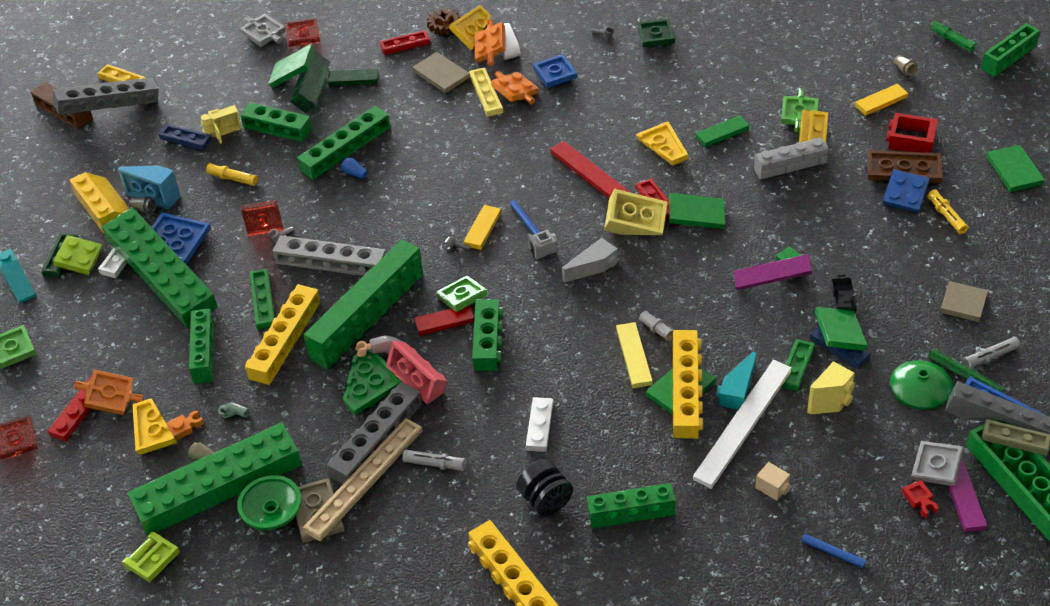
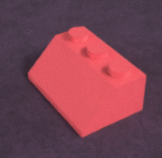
[386,340,448,405]

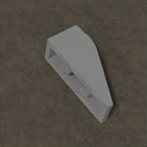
[562,238,618,282]

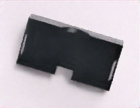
[831,275,857,313]

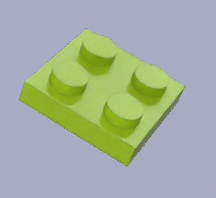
[53,235,102,275]

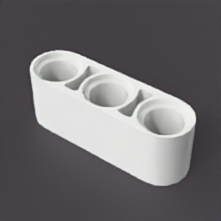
[501,23,521,60]

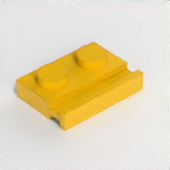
[799,109,828,143]

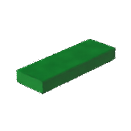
[696,115,749,147]
[781,339,815,391]

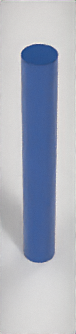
[510,200,540,235]
[801,534,867,568]

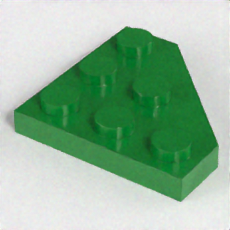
[343,349,403,416]

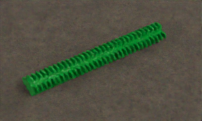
[929,348,1004,393]

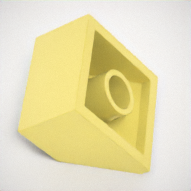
[807,361,855,414]

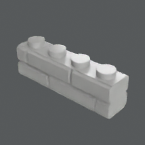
[754,138,829,179]

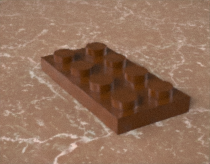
[867,150,943,183]

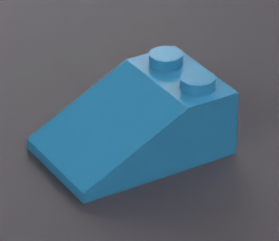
[118,166,181,210]

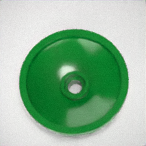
[890,360,953,410]
[237,475,302,530]

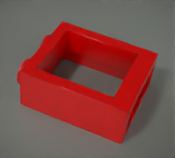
[886,113,938,153]

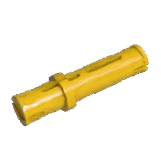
[206,163,258,186]
[927,190,969,234]

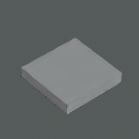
[911,441,964,486]

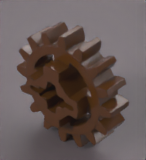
[427,8,461,36]

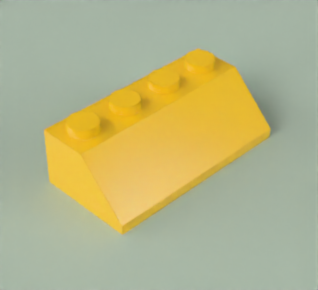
[69,172,129,234]

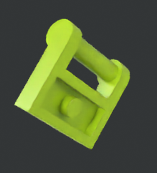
[121,532,180,583]

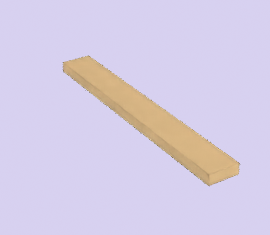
[303,418,422,542]

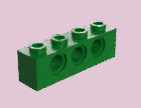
[981,23,1040,77]
[240,102,312,142]
[472,299,503,371]
[189,309,215,384]
[586,483,676,529]

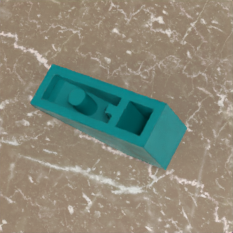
[0,248,37,304]
[716,352,757,410]

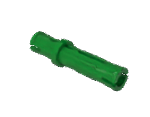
[930,20,977,53]

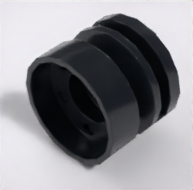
[516,459,573,517]

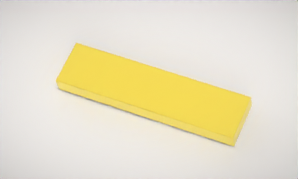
[469,68,503,117]
[616,322,652,388]

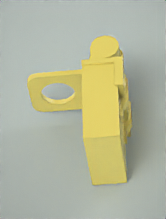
[201,105,241,144]

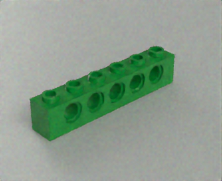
[297,106,391,180]

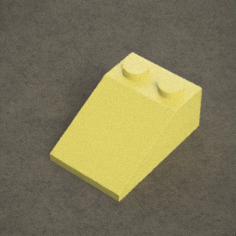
[604,189,667,235]

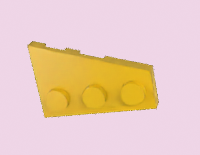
[449,5,491,50]
[636,122,689,165]
[133,398,177,455]

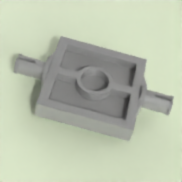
[240,14,286,47]

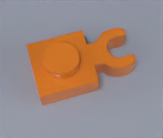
[166,411,204,441]

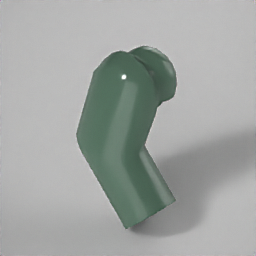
[218,402,250,418]

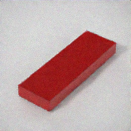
[379,30,431,55]
[636,178,669,220]
[414,305,475,336]

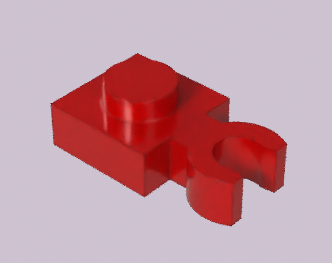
[902,480,938,518]

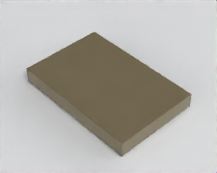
[412,52,470,93]
[296,478,344,543]

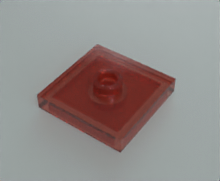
[285,18,320,47]
[241,200,284,236]
[0,415,38,460]

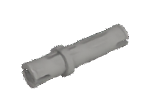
[963,336,1020,369]
[403,449,466,471]

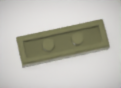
[981,419,1050,456]

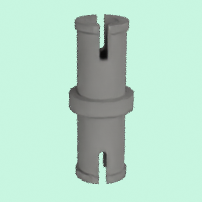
[639,311,673,341]

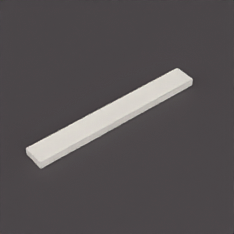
[693,360,791,489]

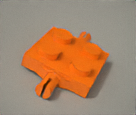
[475,19,506,66]
[491,71,539,105]
[74,369,144,415]

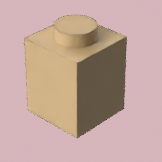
[756,462,791,501]

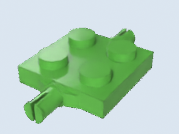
[781,89,819,133]

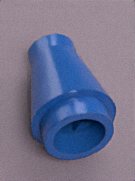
[341,158,368,179]

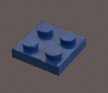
[533,54,577,88]
[883,169,930,213]

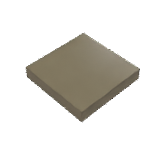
[940,281,988,322]

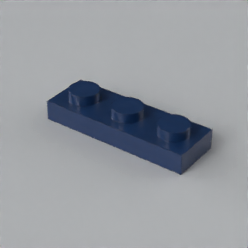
[158,123,212,150]
[810,326,871,369]

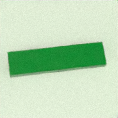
[249,268,275,330]

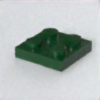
[637,18,675,47]

